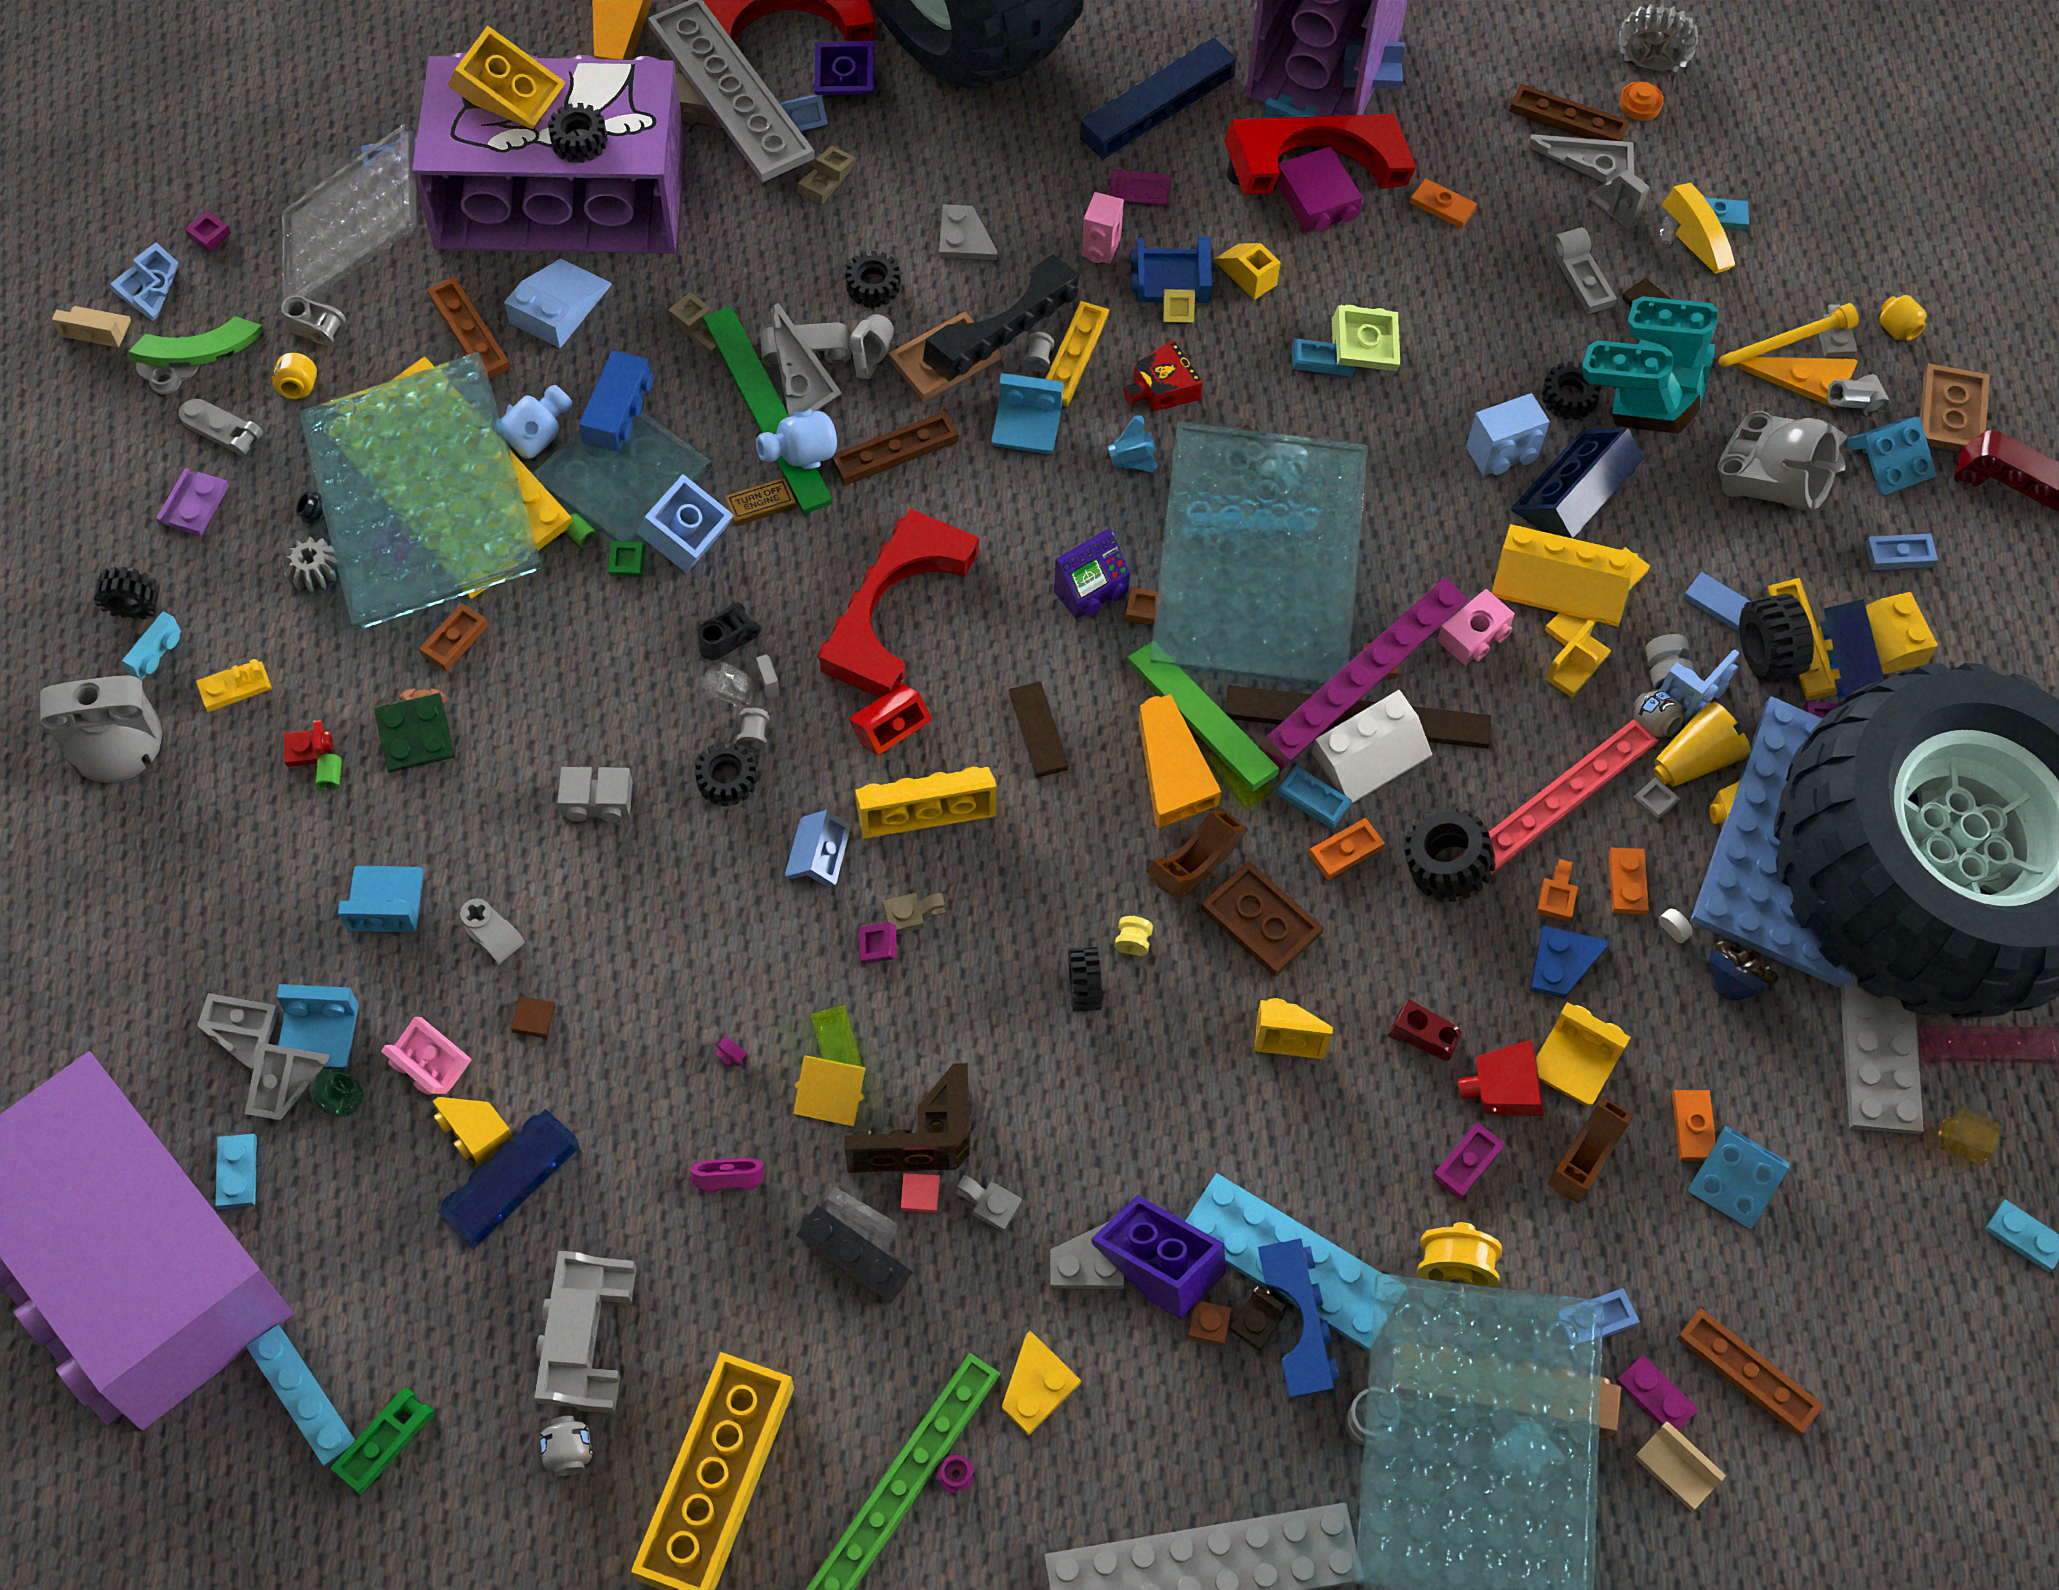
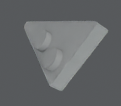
[1529,134,1634,183]
[770,303,841,417]

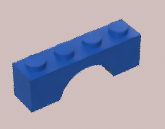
[1258,1238,1340,1399]

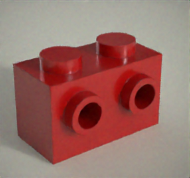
[848,684,933,755]

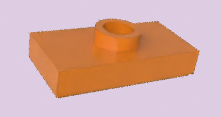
[1410,178,1477,229]
[1672,1090,1716,1161]

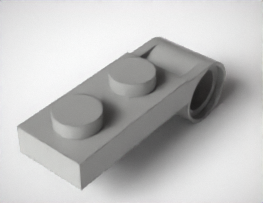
[1551,227,1617,315]

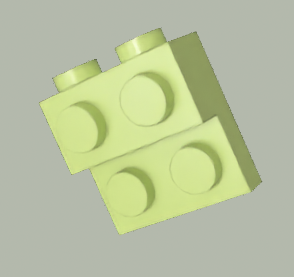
[1332,305,1400,371]

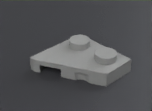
[1587,170,1650,230]
[939,204,997,260]
[197,993,280,1071]
[244,1042,330,1120]
[1050,1221,1124,1289]

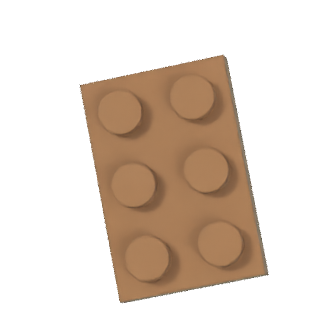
[889,311,1000,402]
[1920,363,1990,452]

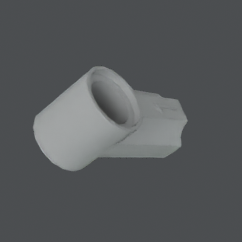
[1826,374,1890,416]

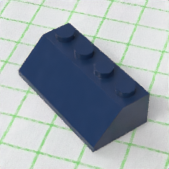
[1511,428,1644,538]

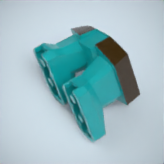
[1582,296,1718,434]

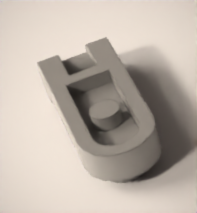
[178,399,263,457]

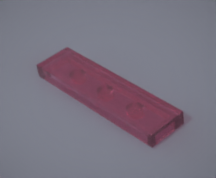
[1917,1026,2059,1064]

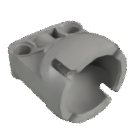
[1718,411,1839,510]
[40,675,163,783]

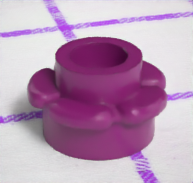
[715,1036,747,1068]
[937,1455,974,1493]

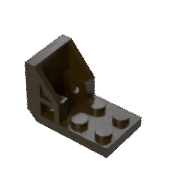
[845,1063,970,1173]

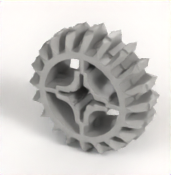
[1618,3,1698,72]

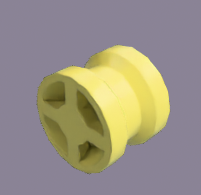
[1114,916,1153,956]

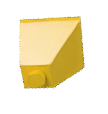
[1254,998,1333,1059]

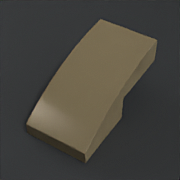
[797,146,856,205]
[668,292,718,356]

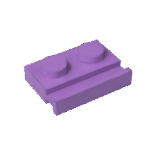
[156,468,229,536]

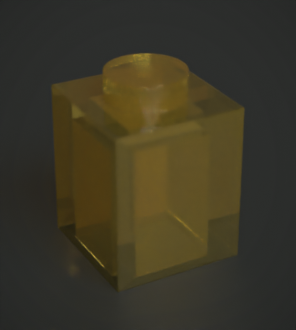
[1939,1108,2003,1166]

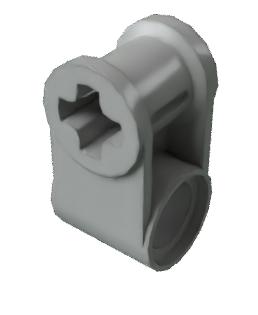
[281,295,346,347]
[460,898,525,966]

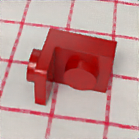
[284,720,333,767]

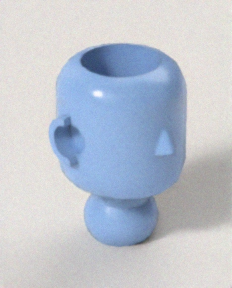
[497,385,572,460]
[756,409,837,469]

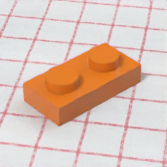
[1308,818,1385,881]
[1609,847,1649,915]

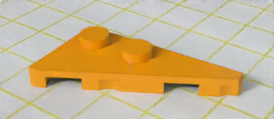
[1735,357,1858,409]

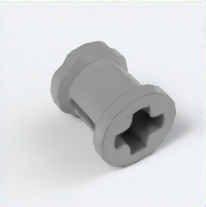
[1022,332,1055,373]
[736,708,770,750]

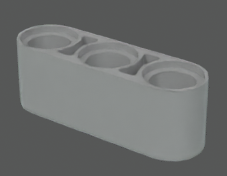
[760,323,851,367]

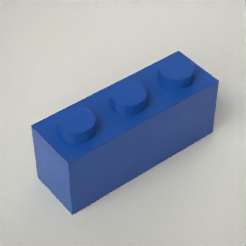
[579,350,653,452]

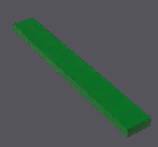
[703,306,833,515]

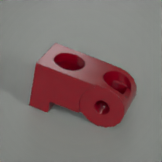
[1387,999,1462,1060]

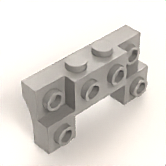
[534,1251,636,1414]

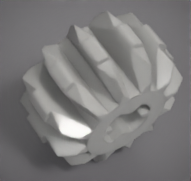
[282,536,340,593]

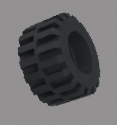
[1739,593,1814,682]
[1404,807,1496,902]

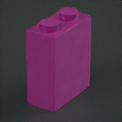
[1276,146,1363,233]

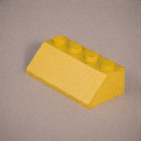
[1492,524,1638,627]
[855,767,997,839]

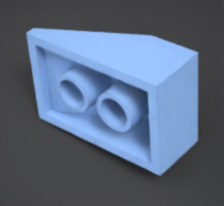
[504,259,611,348]

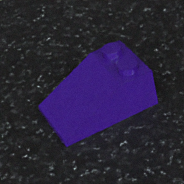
[1091,1195,1226,1319]

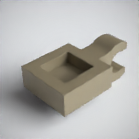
[883,893,946,934]

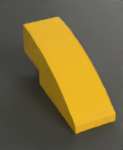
[1661,182,1735,274]

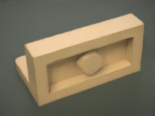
[52,306,131,348]
[1634,1422,1726,1512]

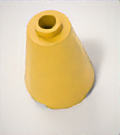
[1653,702,1751,787]

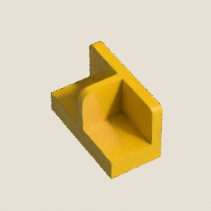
[1546,620,1611,698]

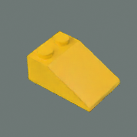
[447,25,566,129]
[1818,592,1938,686]

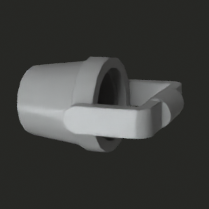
[848,314,894,379]

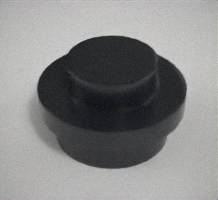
[296,492,325,523]

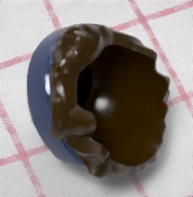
[1709,940,1778,1000]

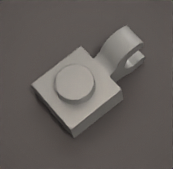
[1819,304,1857,358]
[956,1175,1022,1232]

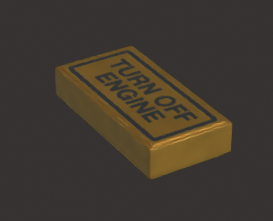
[725,478,796,526]

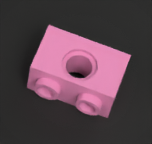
[1082,192,1124,264]
[1437,589,1515,666]

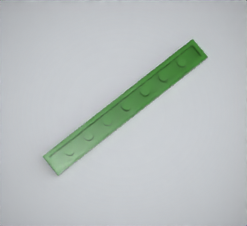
[806,1352,1000,1590]

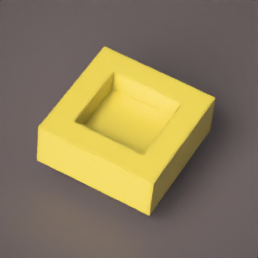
[1163,289,1195,322]

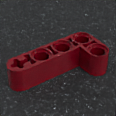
[1954,430,2059,511]

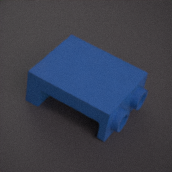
[1130,237,1212,303]

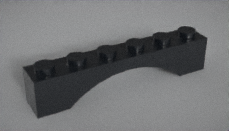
[923,254,1080,382]

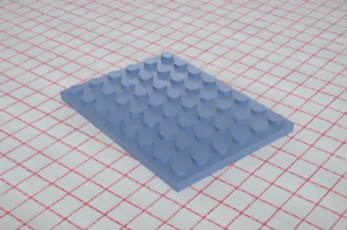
[1690,696,1928,989]

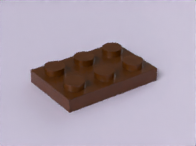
[1200,861,1324,977]

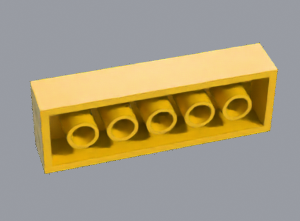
[631,1352,794,1590]

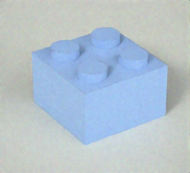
[1466,393,1550,476]
[636,474,733,573]

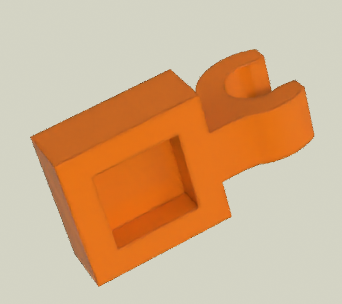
[1536,859,1578,922]

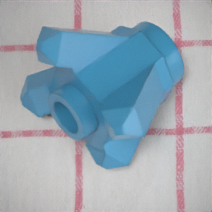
[1108,415,1158,472]

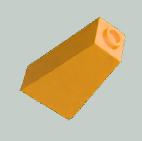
[592,0,652,60]
[1139,694,1222,829]

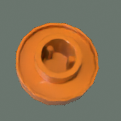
[1619,81,1664,121]

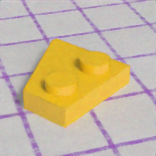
[1002,1331,1081,1436]

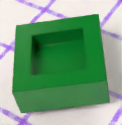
[608,541,646,577]

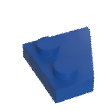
[1530,925,1609,999]

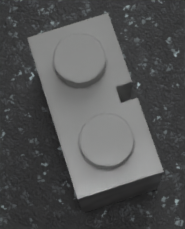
[558,767,633,822]

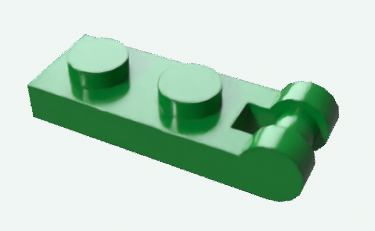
[330,1387,436,1495]

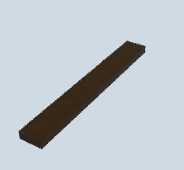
[1225,685,1491,749]

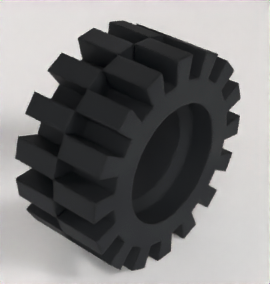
[548,103,608,163]
[845,251,901,307]
[1541,362,1601,420]
[94,567,160,619]
[695,742,757,806]
[1068,947,1102,1012]

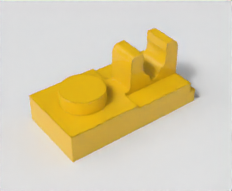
[196,659,272,712]

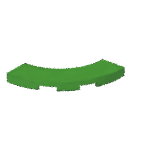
[129,316,263,367]

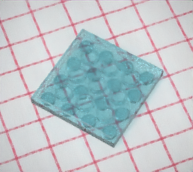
[532,411,712,542]

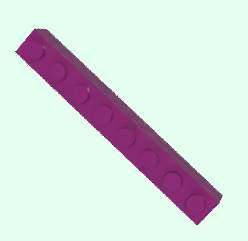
[1258,577,1468,773]

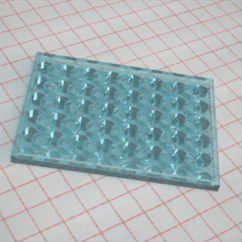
[298,352,543,630]
[1150,421,1368,686]
[1355,1273,1603,1590]

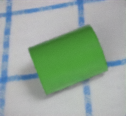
[564,513,598,548]
[315,754,342,790]

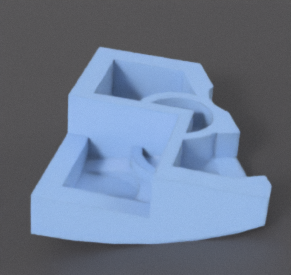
[110,242,178,321]

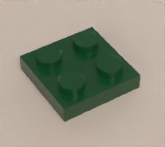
[374,692,455,773]

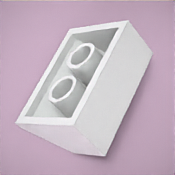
[1311,690,1432,803]

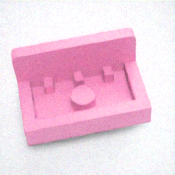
[381,1017,472,1095]

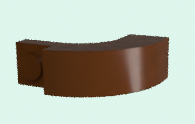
[1146,808,1248,900]
[1548,1097,1634,1204]

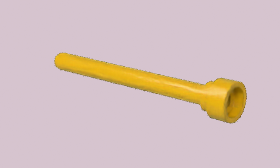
[1718,303,1859,367]

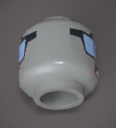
[1633,689,1684,738]
[540,1416,592,1476]

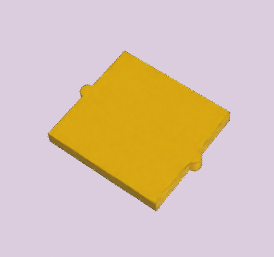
[793,1055,866,1126]

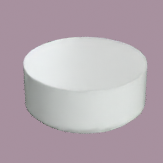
[1659,909,1692,943]

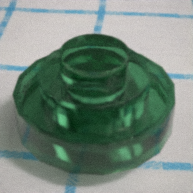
[309,1068,364,1117]

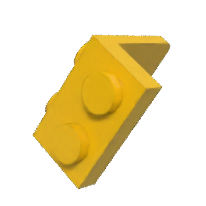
[1536,1002,1631,1107]

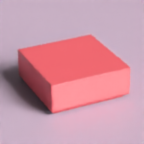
[901,1173,940,1213]

